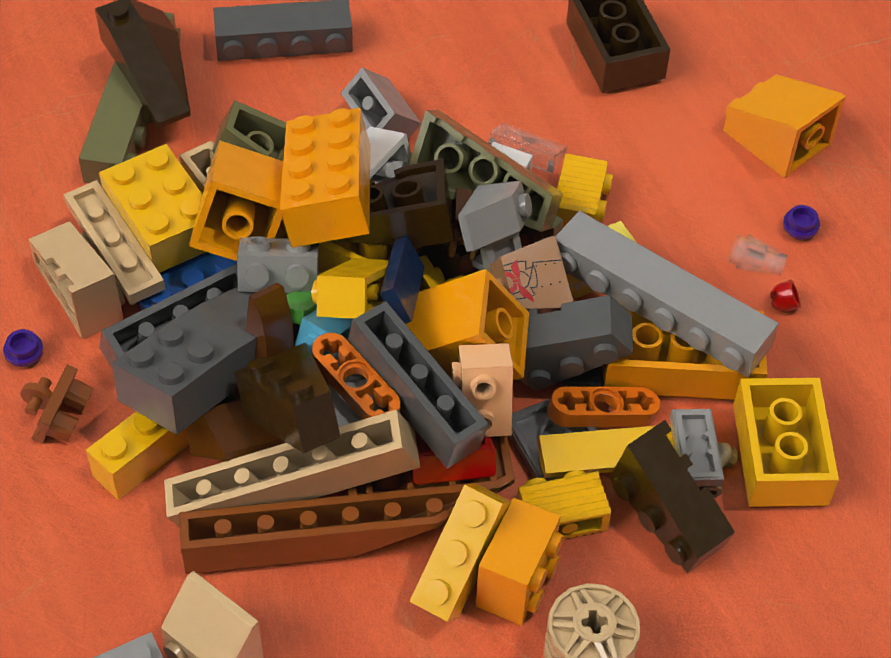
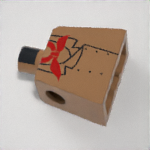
[490,236,574,314]

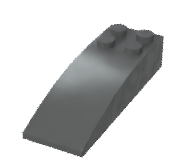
[112,288,300,435]

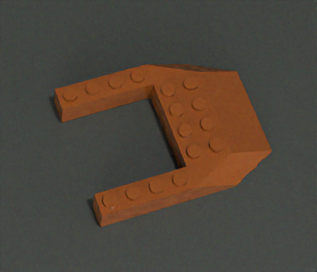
[179,346,515,574]

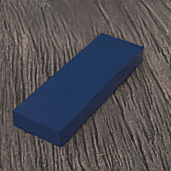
[380,235,425,324]

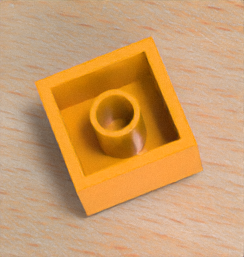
[475,497,564,626]

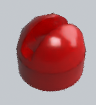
[770,279,801,312]

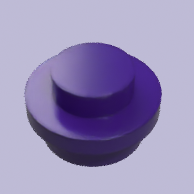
[783,205,820,239]
[3,329,44,367]

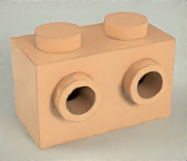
[451,343,513,437]

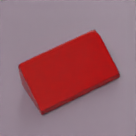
[411,437,496,484]

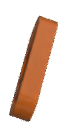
[312,333,400,420]
[547,387,661,427]

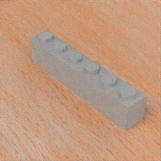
[556,211,779,377]

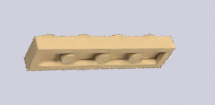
[63,180,166,305]

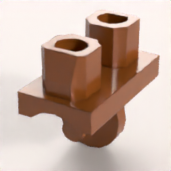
[20,364,93,444]

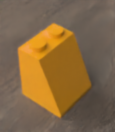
[723,74,846,179]
[189,140,283,261]
[406,269,529,380]

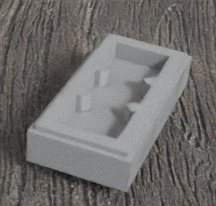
[669,409,724,487]

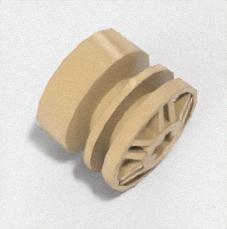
[543,583,640,658]

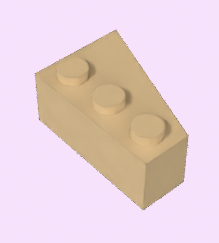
[28,221,125,340]

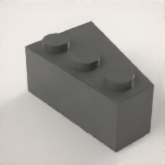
[519,295,633,392]

